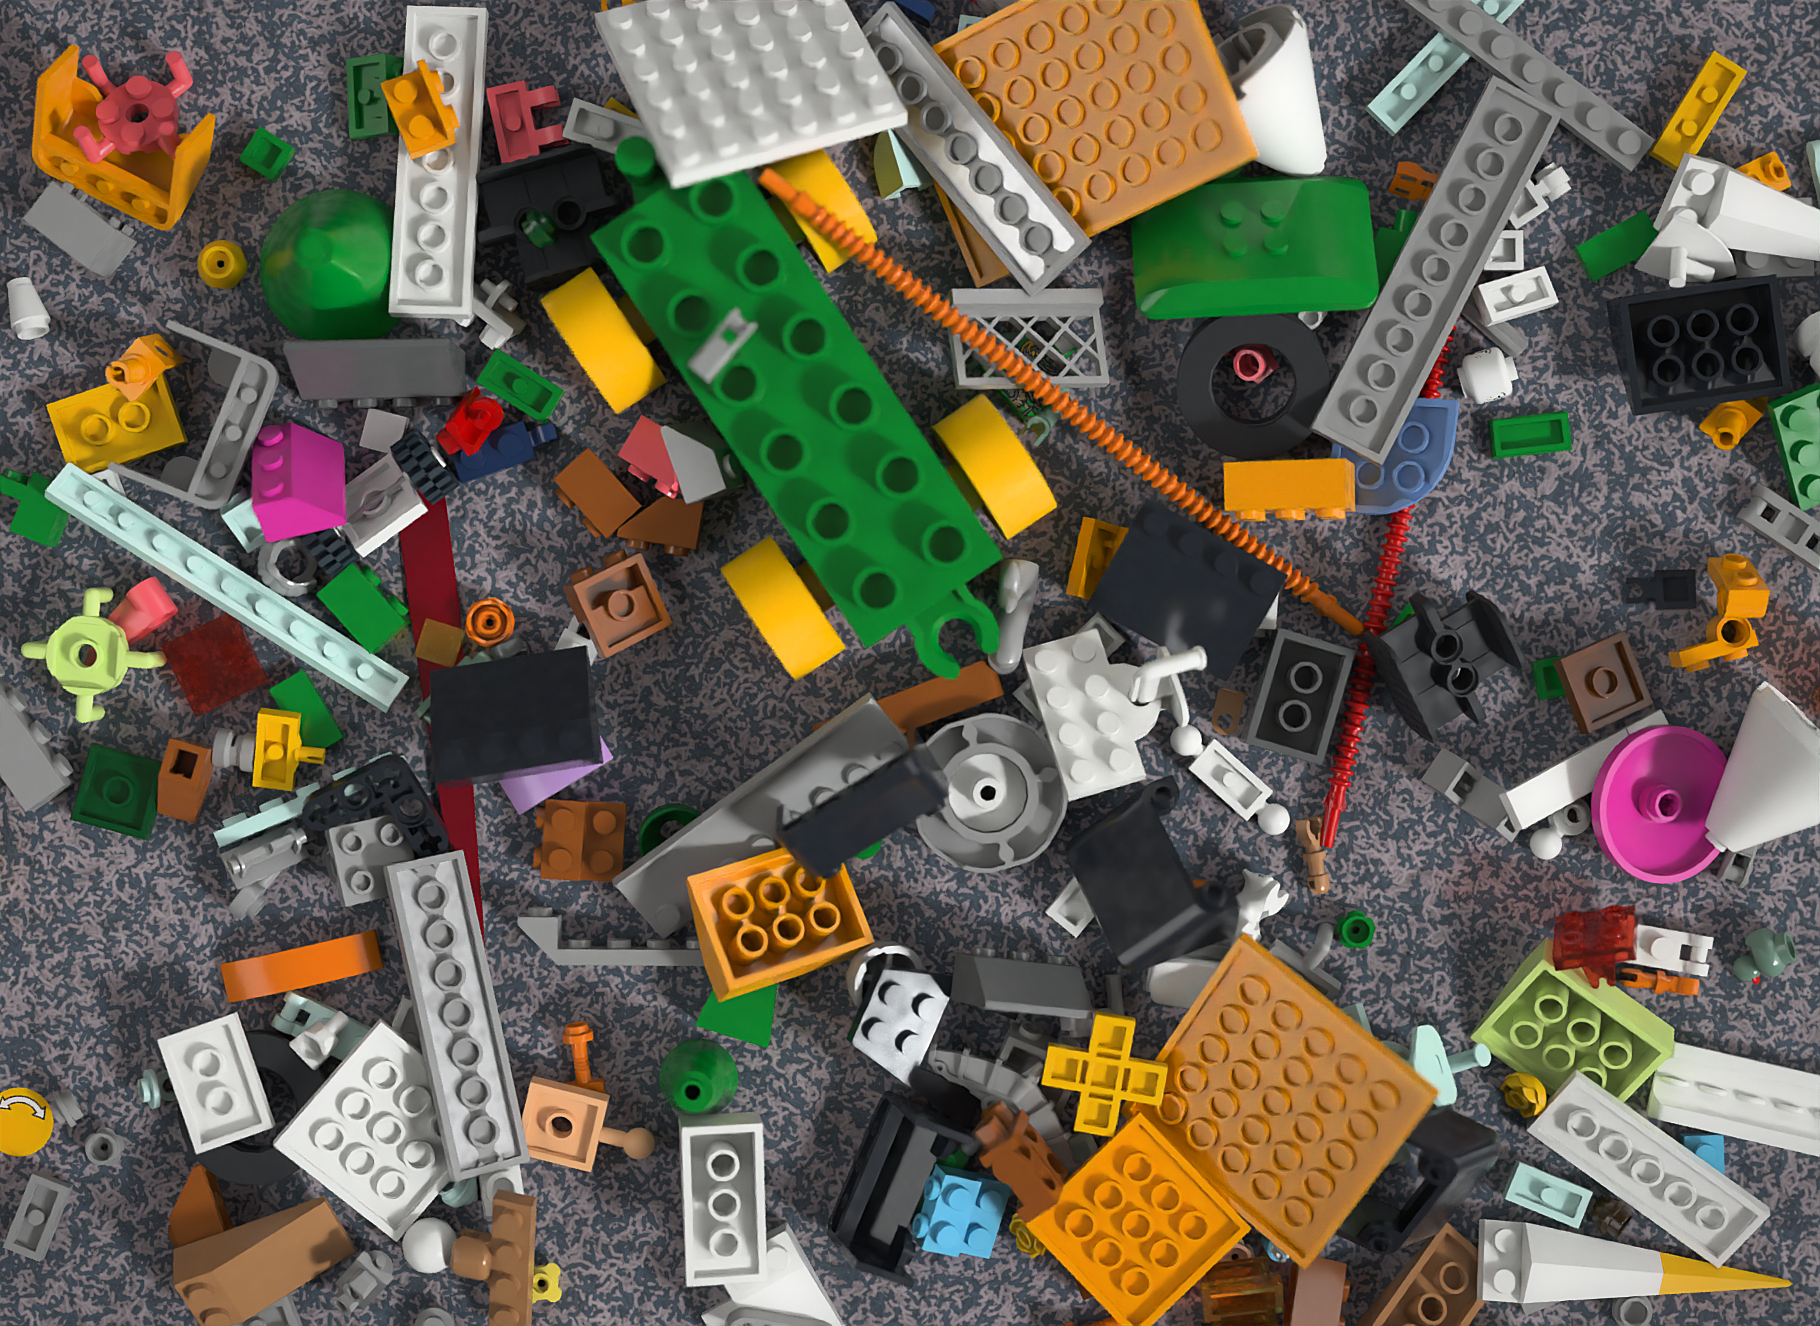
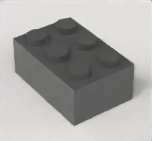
[1239,628,1356,765]

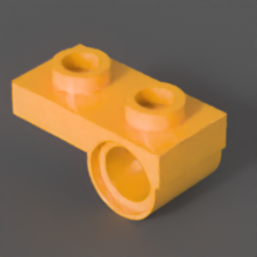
[1707,553,1770,618]
[1668,615,1759,673]

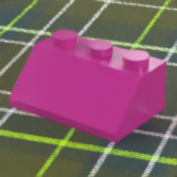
[252,422,347,543]

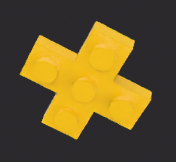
[1041,1010,1168,1137]

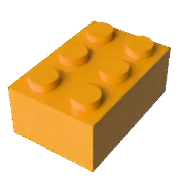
[1224,458,1355,522]

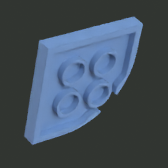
[1331,398,1459,515]

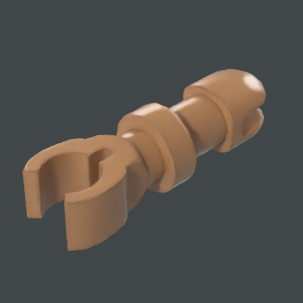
[1296,817,1330,894]

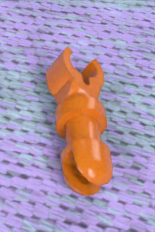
[1619,968,1699,996]

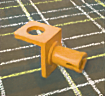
[106,334,185,402]
[1699,396,1769,450]

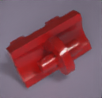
[436,386,504,457]

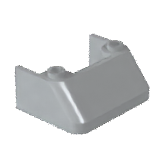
[108,320,279,510]

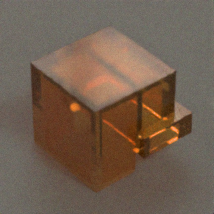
[1200,1256,1284,1326]

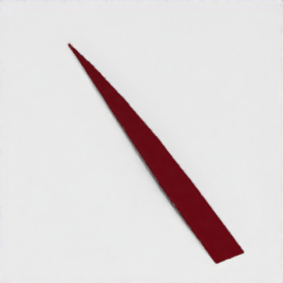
[400,490,486,953]

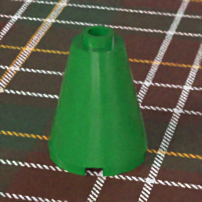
[659,1038,739,1116]

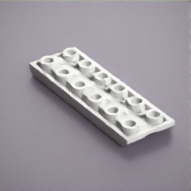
[1645,1041,1820,1157]

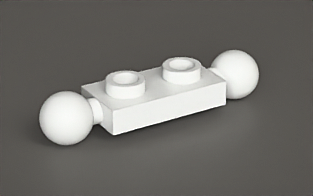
[1170,724,1290,835]

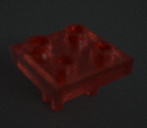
[161,613,270,717]
[1552,905,1638,989]

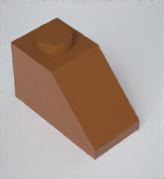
[168,1163,234,1248]

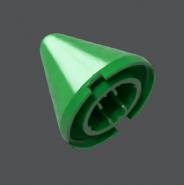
[260,189,402,341]

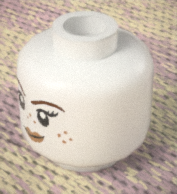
[1457,347,1519,404]

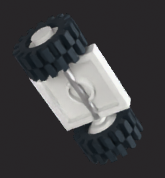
[298,428,459,577]

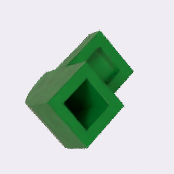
[0,468,69,547]

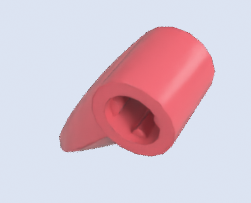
[84,576,179,667]

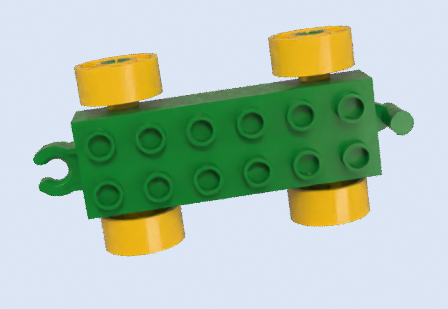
[540,136,1057,682]

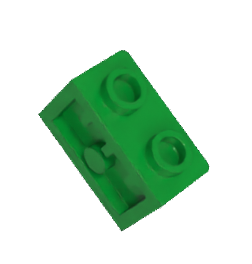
[346,53,404,140]

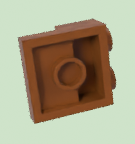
[562,549,673,659]
[533,798,628,882]

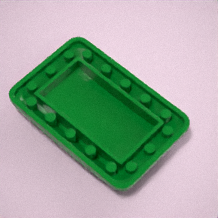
[1131,175,1379,320]

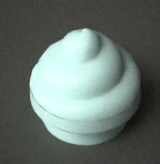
[439,1177,478,1208]

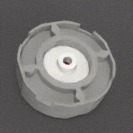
[915,713,1068,873]

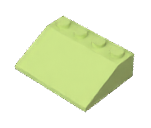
[1470,937,1675,1103]

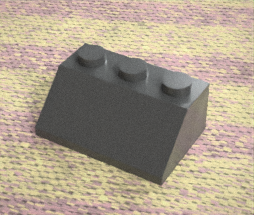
[950,946,1094,1020]

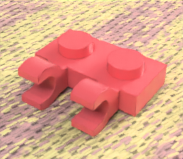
[486,80,569,164]

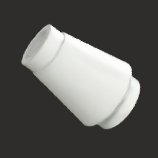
[7,277,51,340]

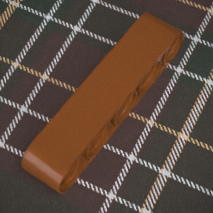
[811,658,1006,733]

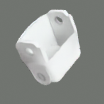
[1146,933,1254,1009]

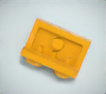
[1065,517,1128,601]

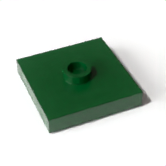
[70,743,163,840]

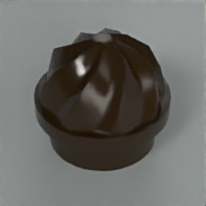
[1592,1197,1634,1238]

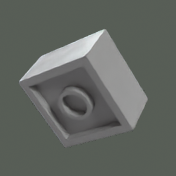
[23,181,137,279]

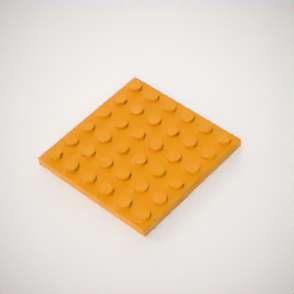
[1119,933,1441,1270]

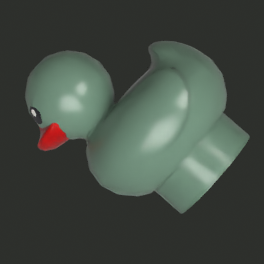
[1733,928,1797,985]

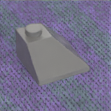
[659,421,744,504]

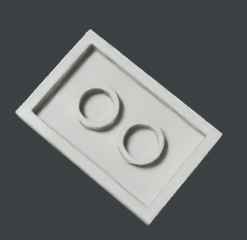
[157,1012,276,1154]

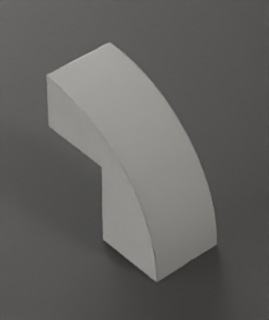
[1421,747,1520,843]

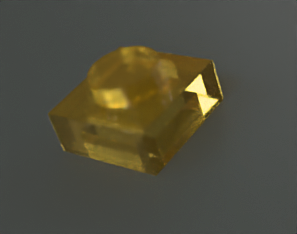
[414,618,466,668]

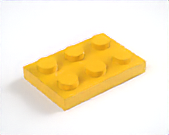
[46,371,189,475]

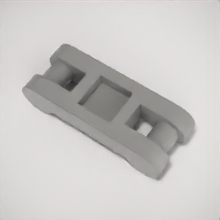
[1735,484,1820,573]

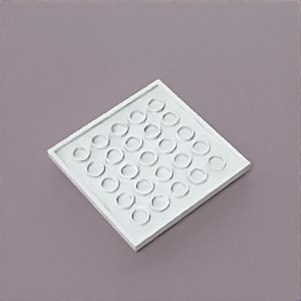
[595,0,907,188]

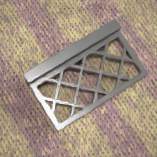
[942,288,1110,390]

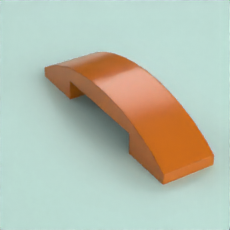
[220,929,384,1003]

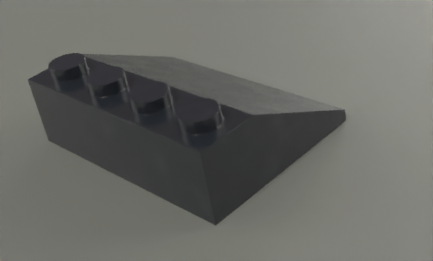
[1606,274,1792,416]
[1086,498,1288,682]
[430,645,604,789]

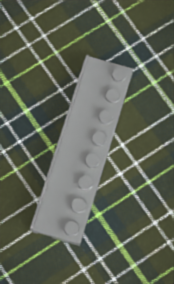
[612,692,908,939]

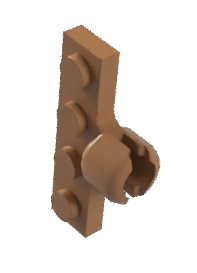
[450,1189,537,1326]

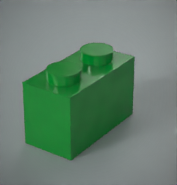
[316,563,412,654]

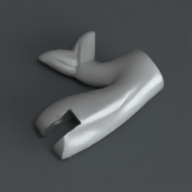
[988,559,1039,675]

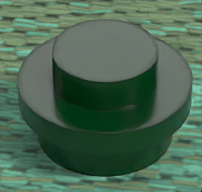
[522,210,559,249]

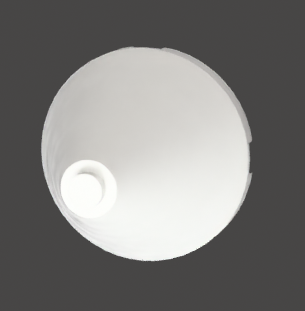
[1211,4,1327,177]
[1705,681,1820,853]

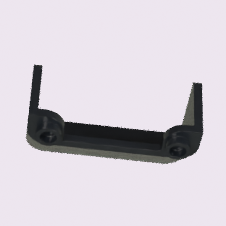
[1066,775,1241,971]

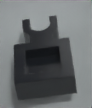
[1626,569,1697,611]

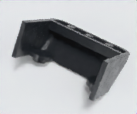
[775,725,949,880]
[827,1091,975,1289]
[1334,1102,1501,1255]

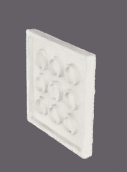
[273,1019,450,1242]

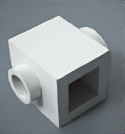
[478,1164,524,1219]

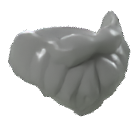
[257,537,317,597]

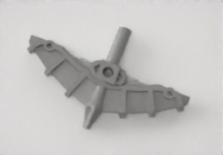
[923,1042,1082,1178]

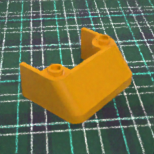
[32,44,216,231]

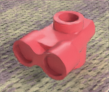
[1224,343,1280,385]

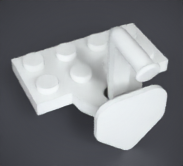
[1021,629,1206,801]

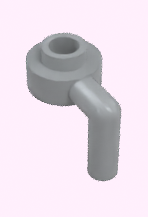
[228,839,281,920]
[1060,974,1124,1038]

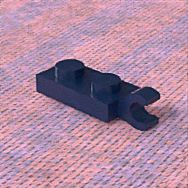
[451,421,560,484]

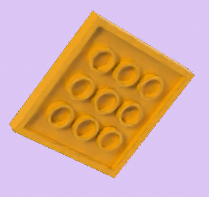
[1024,1110,1252,1326]

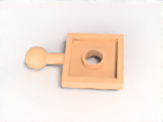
[522,1076,655,1172]

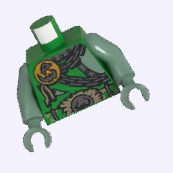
[962,331,1077,446]

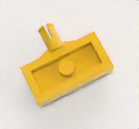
[252,708,326,791]

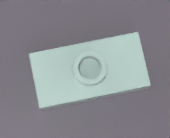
[1502,1160,1593,1229]

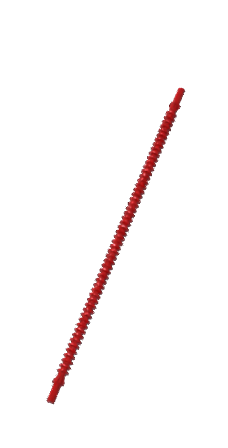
[1320,317,1459,848]

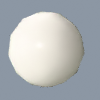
[402,1217,457,1273]

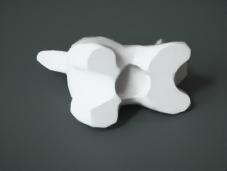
[1224,869,1289,948]

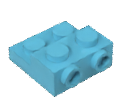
[912,1164,1011,1259]

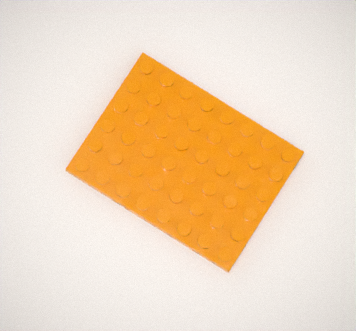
[930,0,1259,289]

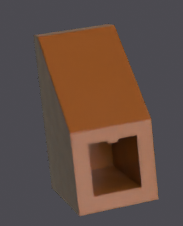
[617,496,706,557]
[157,737,214,824]

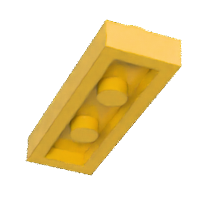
[1648,51,1748,172]

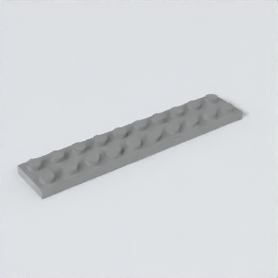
[1309,75,1563,466]

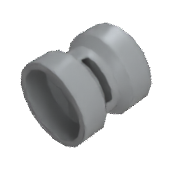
[212,728,256,773]

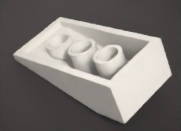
[679,1112,767,1287]
[724,1222,845,1326]

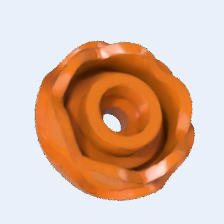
[465,597,515,648]

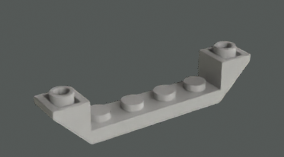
[518,907,704,966]

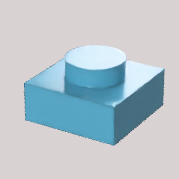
[1680,1133,1725,1174]

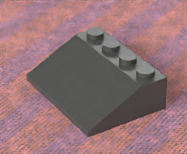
[283,339,467,410]

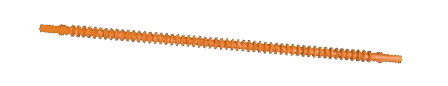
[758,168,1364,637]

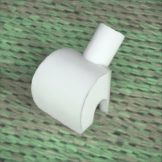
[289,1011,350,1070]

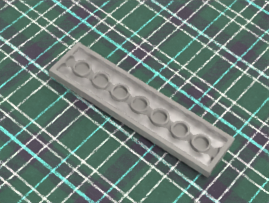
[861,1,1092,296]
[383,850,531,1182]

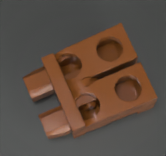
[973,1099,1068,1224]

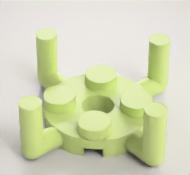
[21,587,167,723]

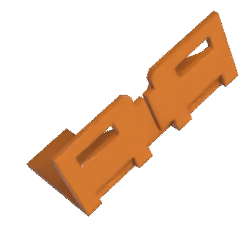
[1388,161,1440,204]

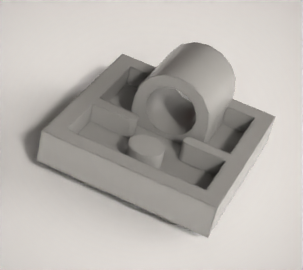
[325,811,415,907]

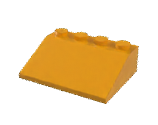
[686,848,875,1002]

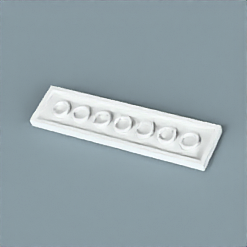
[389,6,489,319]

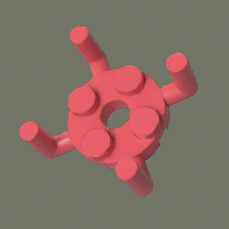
[73,51,193,163]

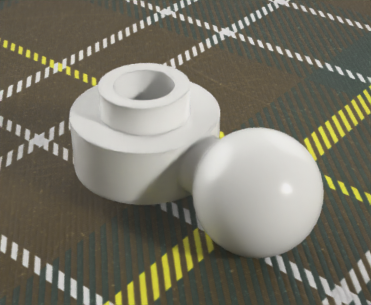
[1530,798,1591,860]

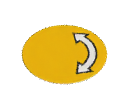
[0,1088,53,1157]

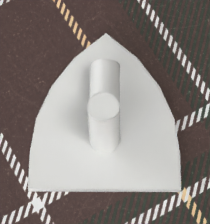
[1635,214,1737,289]

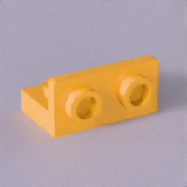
[380,59,460,160]

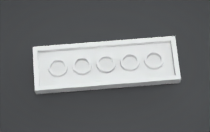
[1526,1069,1770,1268]

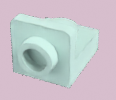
[220,484,266,553]

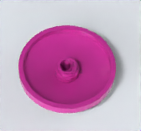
[1591,724,1728,884]

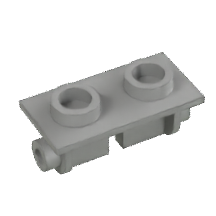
[219,823,310,890]

